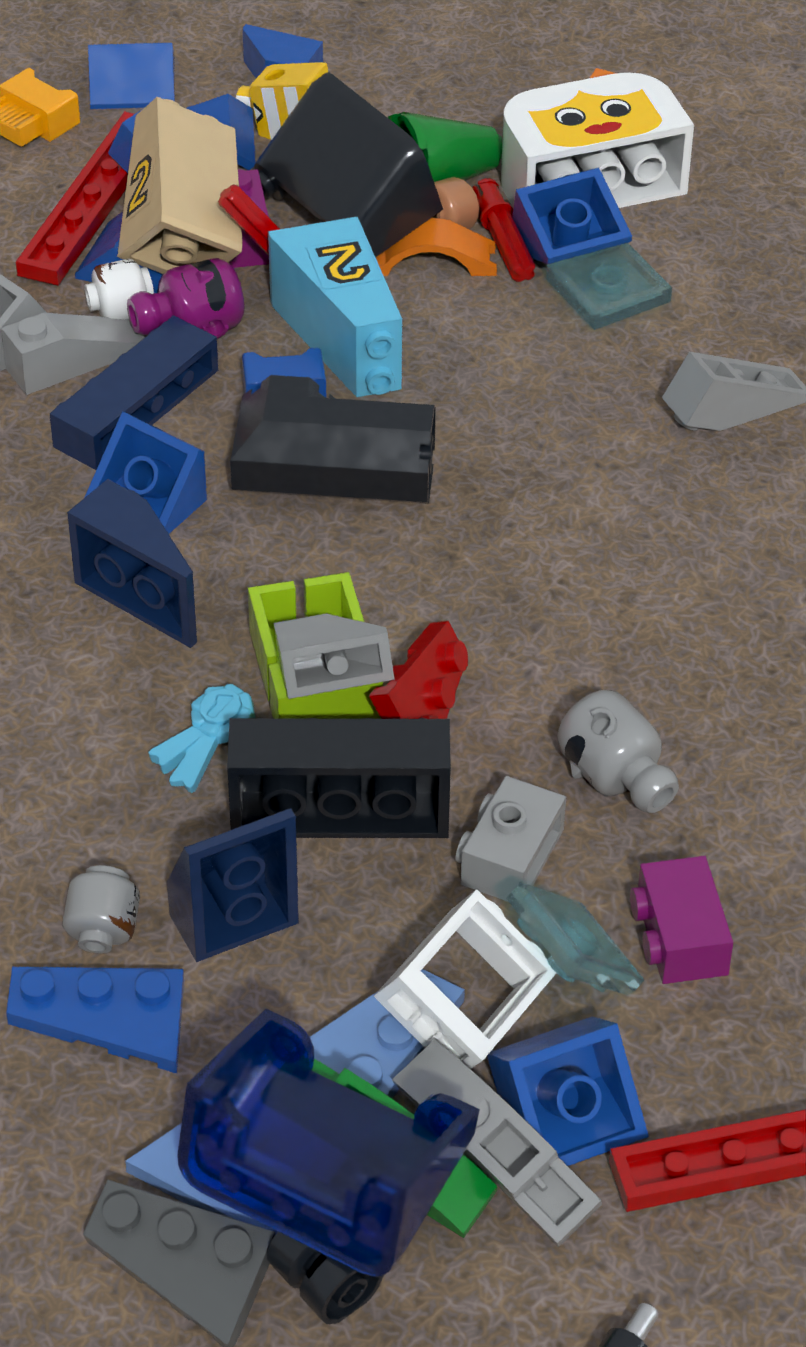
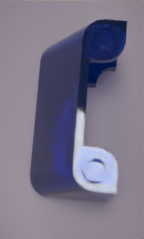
[177,1009,480,1277]

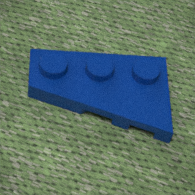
[6,967,184,1073]

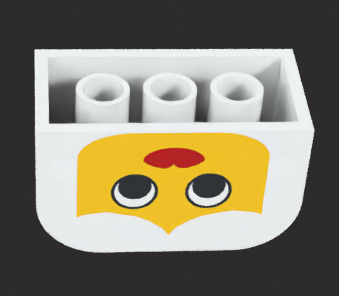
[501,73,694,209]

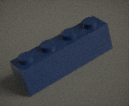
[50,315,219,470]

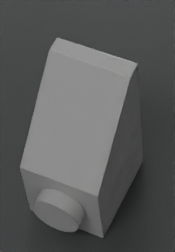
[274,614,395,699]

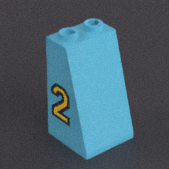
[268,216,402,397]

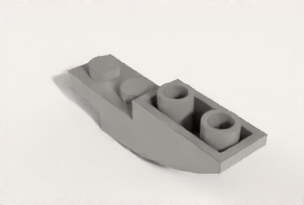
[392,1039,602,1247]

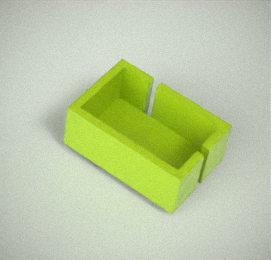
[248,572,383,719]

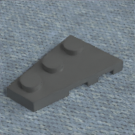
[83,1180,276,1347]

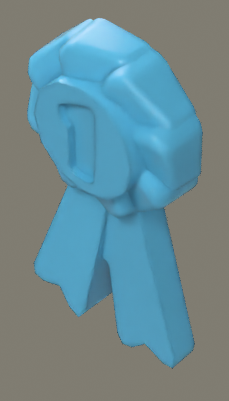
[148,684,256,793]

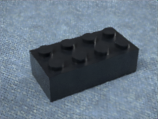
[227,718,451,838]

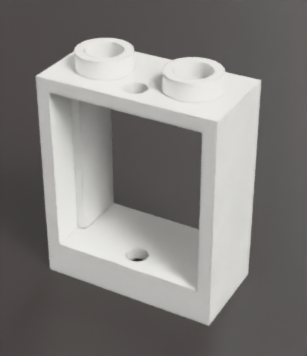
[374,889,558,1069]

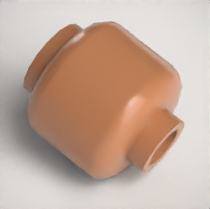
[433,177,479,229]

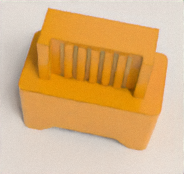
[0,67,80,147]

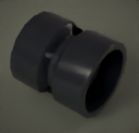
[267,1204,384,1324]

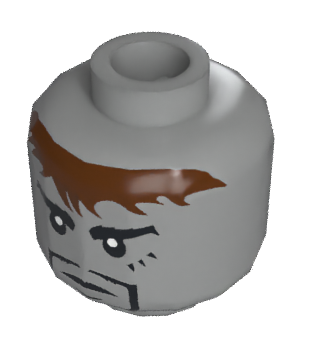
[62,865,140,954]

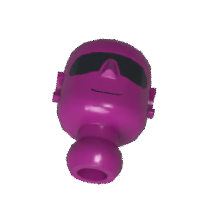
[127,258,245,338]

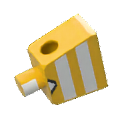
[236,62,328,140]

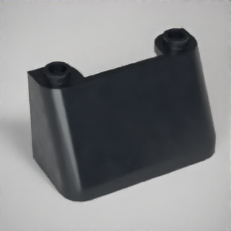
[254,72,443,258]

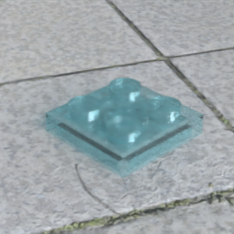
[546,243,672,330]
[506,882,645,995]

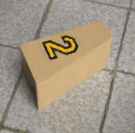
[117,97,242,274]

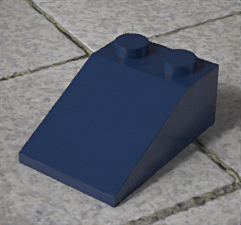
[67,479,197,648]
[167,808,299,962]

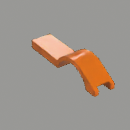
[376,217,497,276]

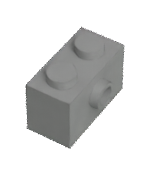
[456,776,566,906]

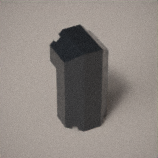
[230,375,436,504]

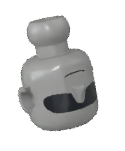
[557,690,679,813]

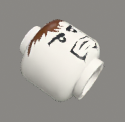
[84,259,154,320]

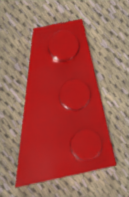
[369,621,468,719]

